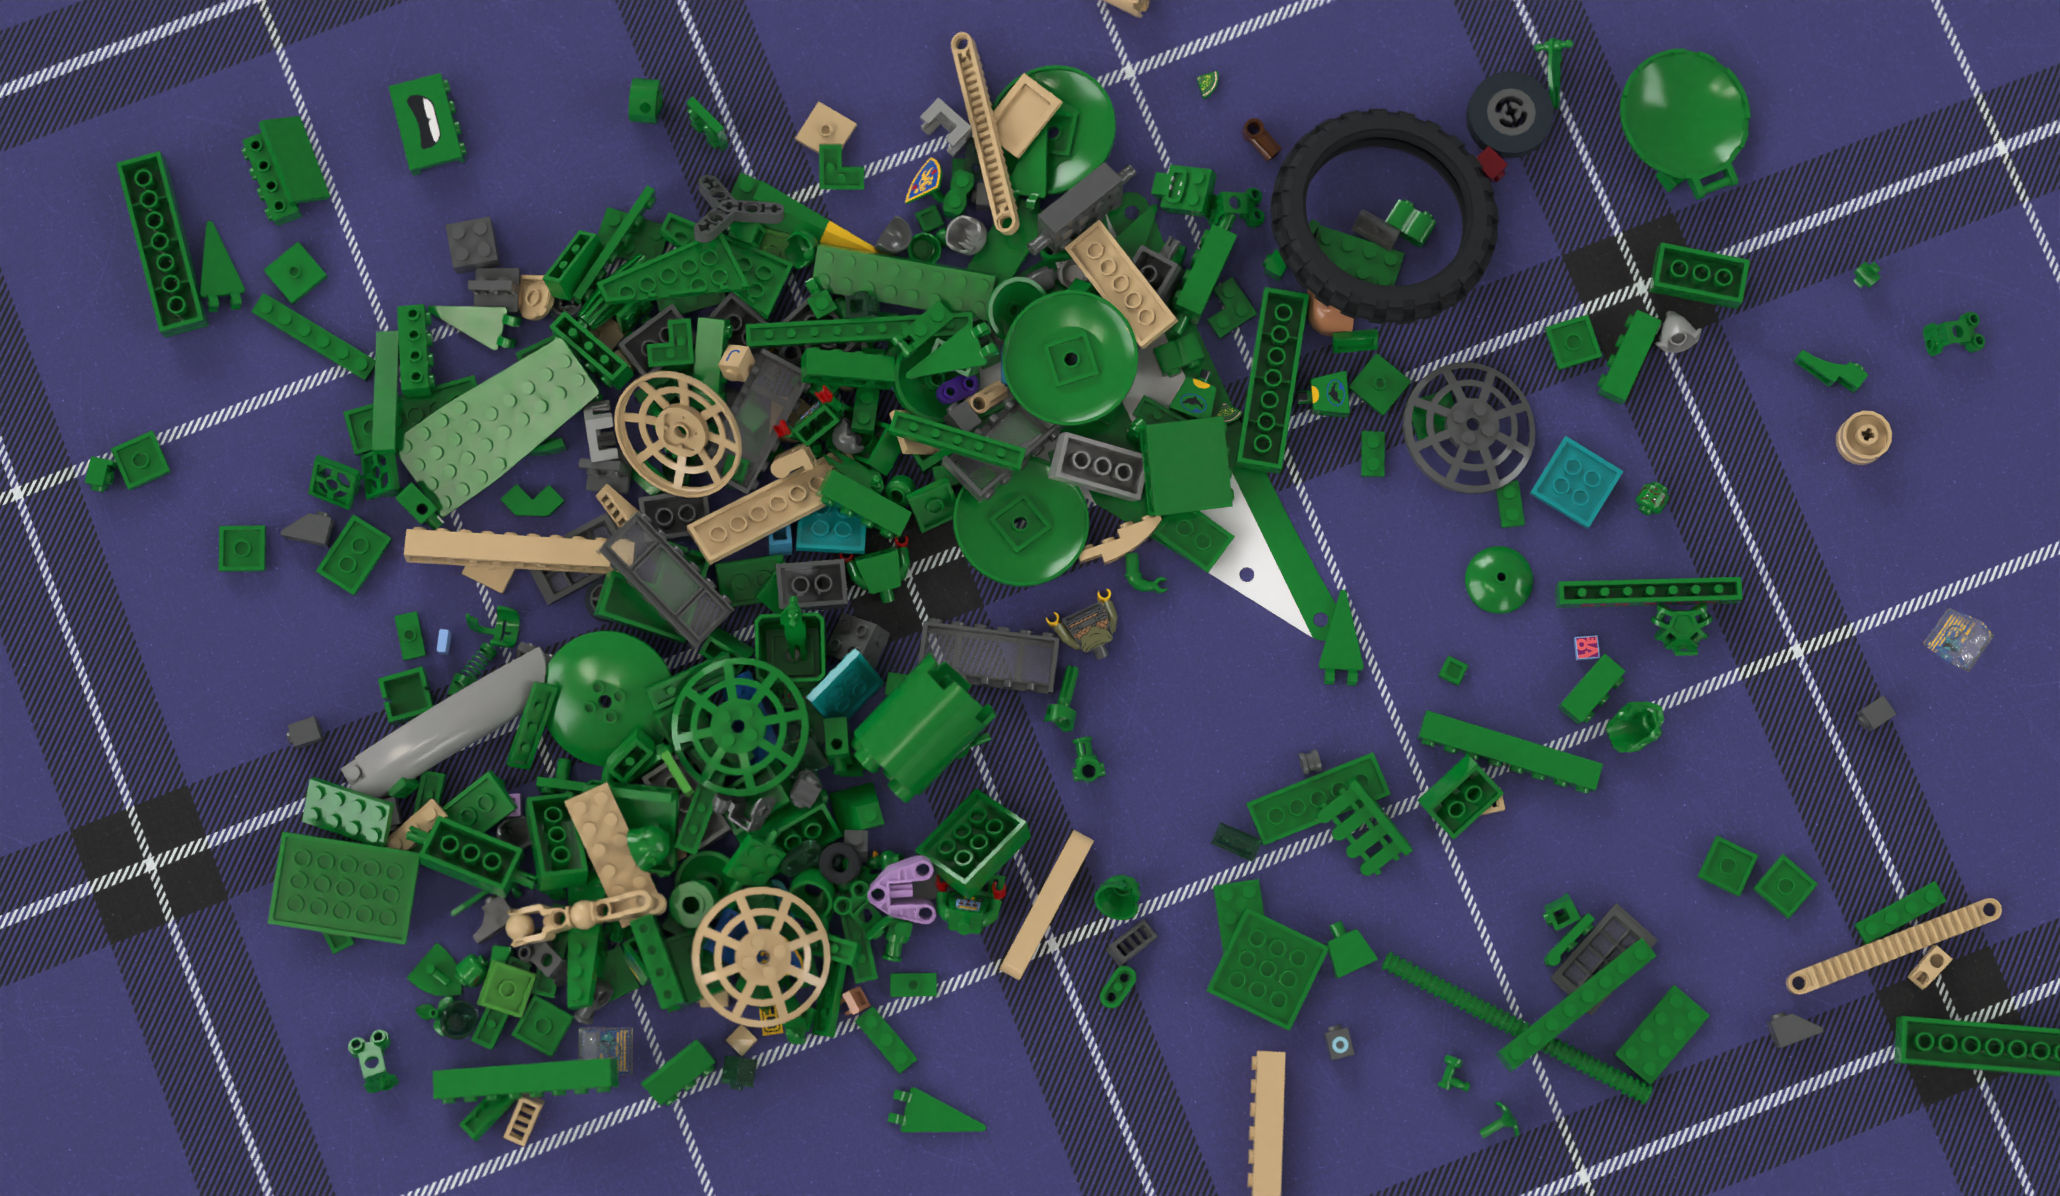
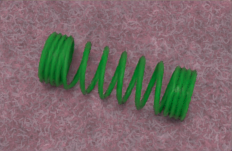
[454,643,497,689]

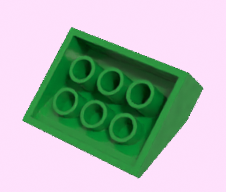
[915,788,1031,900]

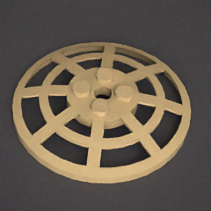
[614,371,742,497]
[691,887,830,1027]

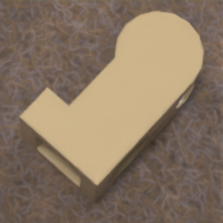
[771,443,817,478]
[1908,945,1953,990]

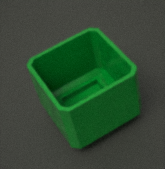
[755,612,828,689]

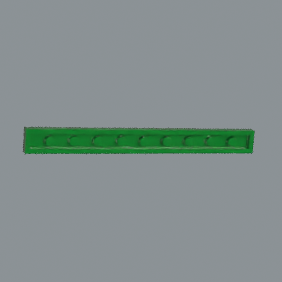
[746,312,973,348]

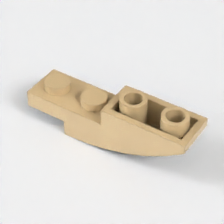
[1078,515,1162,565]

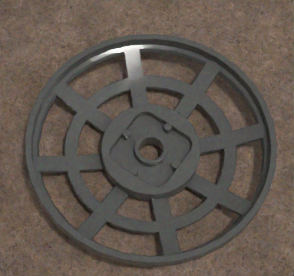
[1403,362,1535,495]

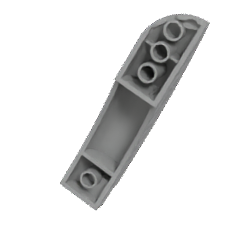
[341,647,547,799]

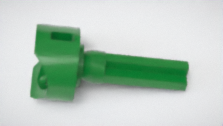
[1044,665,1079,732]

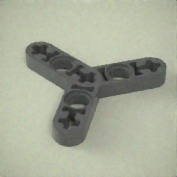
[694,175,784,243]

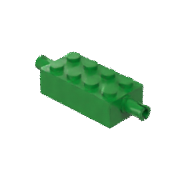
[1169,213,1237,337]
[406,815,538,899]

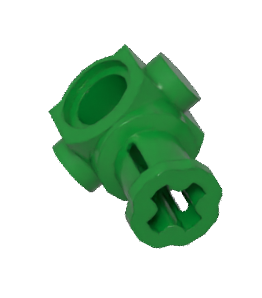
[1072,736,1106,783]
[881,917,913,962]

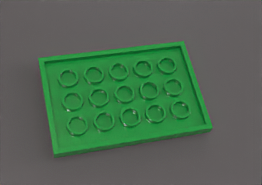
[268,831,420,945]

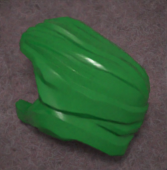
[1606,701,1664,753]

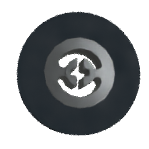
[1466,71,1554,158]

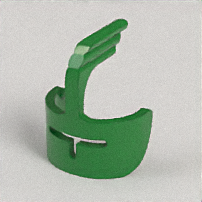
[465,606,520,649]

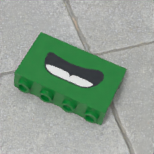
[388,73,467,176]

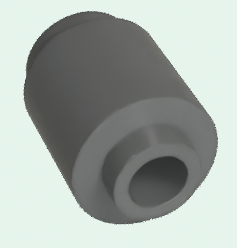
[1025,266,1057,291]

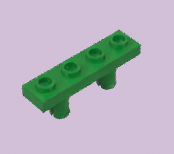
[536,758,615,797]

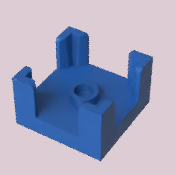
[702,908,765,965]

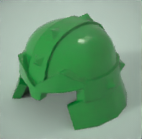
[627,826,671,872]
[1094,874,1142,920]

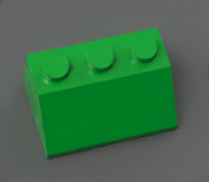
[1417,754,1504,840]
[641,1039,717,1107]

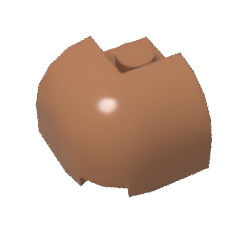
[1306,289,1354,336]

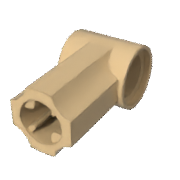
[964,380,1008,415]

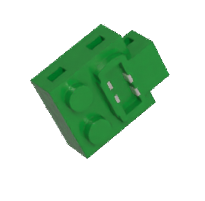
[1151,164,1217,218]

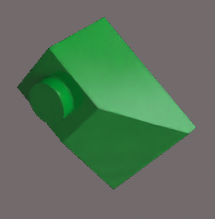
[829,782,885,838]

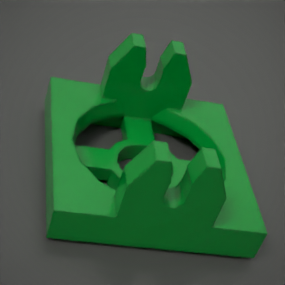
[360,451,403,500]
[308,455,363,510]

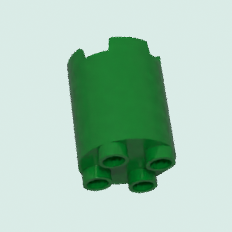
[849,651,997,803]

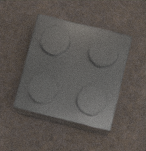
[446,216,501,274]

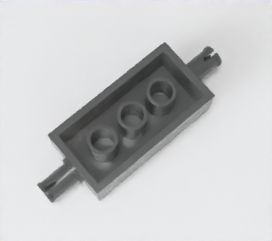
[1027,162,1136,256]
[1132,236,1185,349]

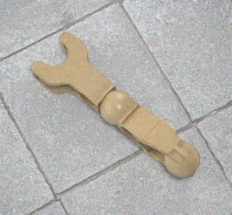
[505,890,667,947]

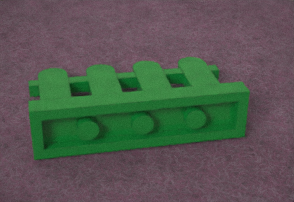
[1318,775,1413,876]

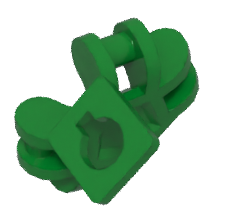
[1651,602,1713,656]

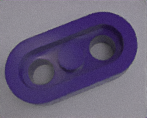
[936,375,979,405]

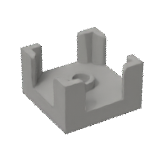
[920,97,972,158]
[583,400,619,462]

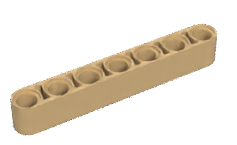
[999,830,1094,980]

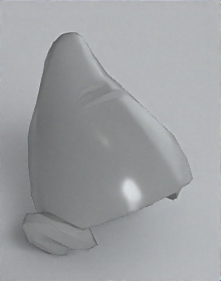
[1655,311,1702,353]

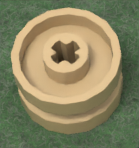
[1836,411,1892,465]

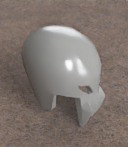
[946,215,987,256]

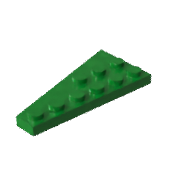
[659,212,793,320]
[597,232,750,305]

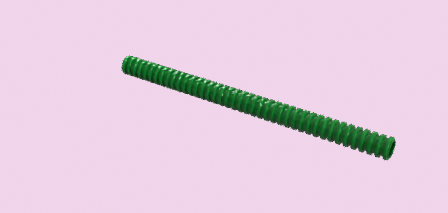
[1381,951,1653,1105]

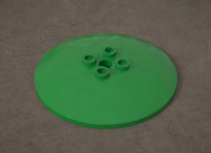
[992,65,1116,195]
[1002,290,1138,426]
[953,456,1089,587]
[544,630,672,766]

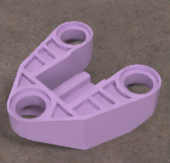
[868,855,936,924]

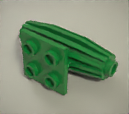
[576,253,654,334]

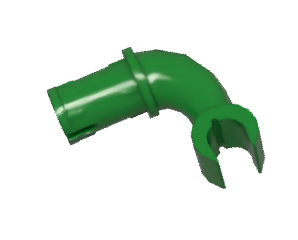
[1124,553,1168,594]

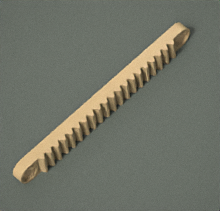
[951,32,1020,236]
[1786,898,2002,995]

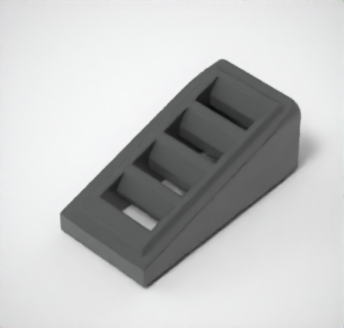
[1106,919,1158,967]

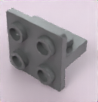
[468,268,521,313]
[579,447,632,494]

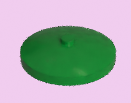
[892,337,980,424]

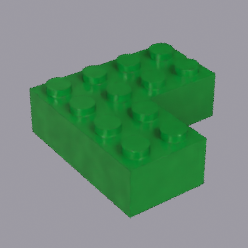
[594,541,709,644]

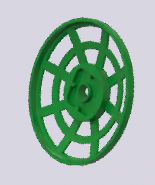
[671,657,810,797]

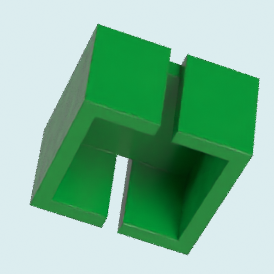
[378,666,435,726]

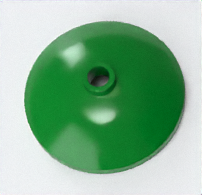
[986,277,1046,342]
[1465,546,1533,614]
[675,850,743,919]

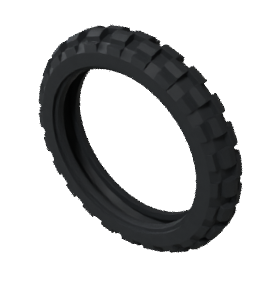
[1270,109,1499,325]

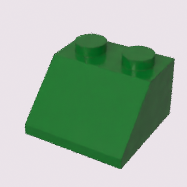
[851,420,902,477]

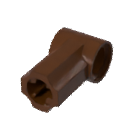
[1242,118,1282,162]

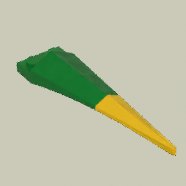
[731,173,884,254]

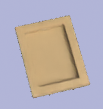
[993,73,1063,159]

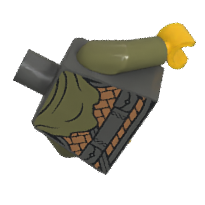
[1046,589,1118,660]

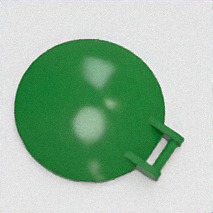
[1620,48,1750,200]

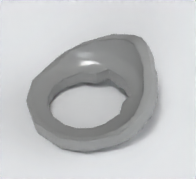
[1056,259,1088,288]

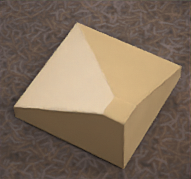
[726,1025,758,1056]

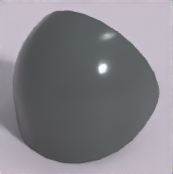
[874,216,912,255]

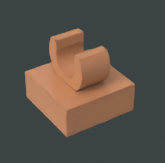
[840,986,871,1015]

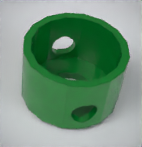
[628,77,663,125]
[788,868,836,922]
[669,879,721,928]

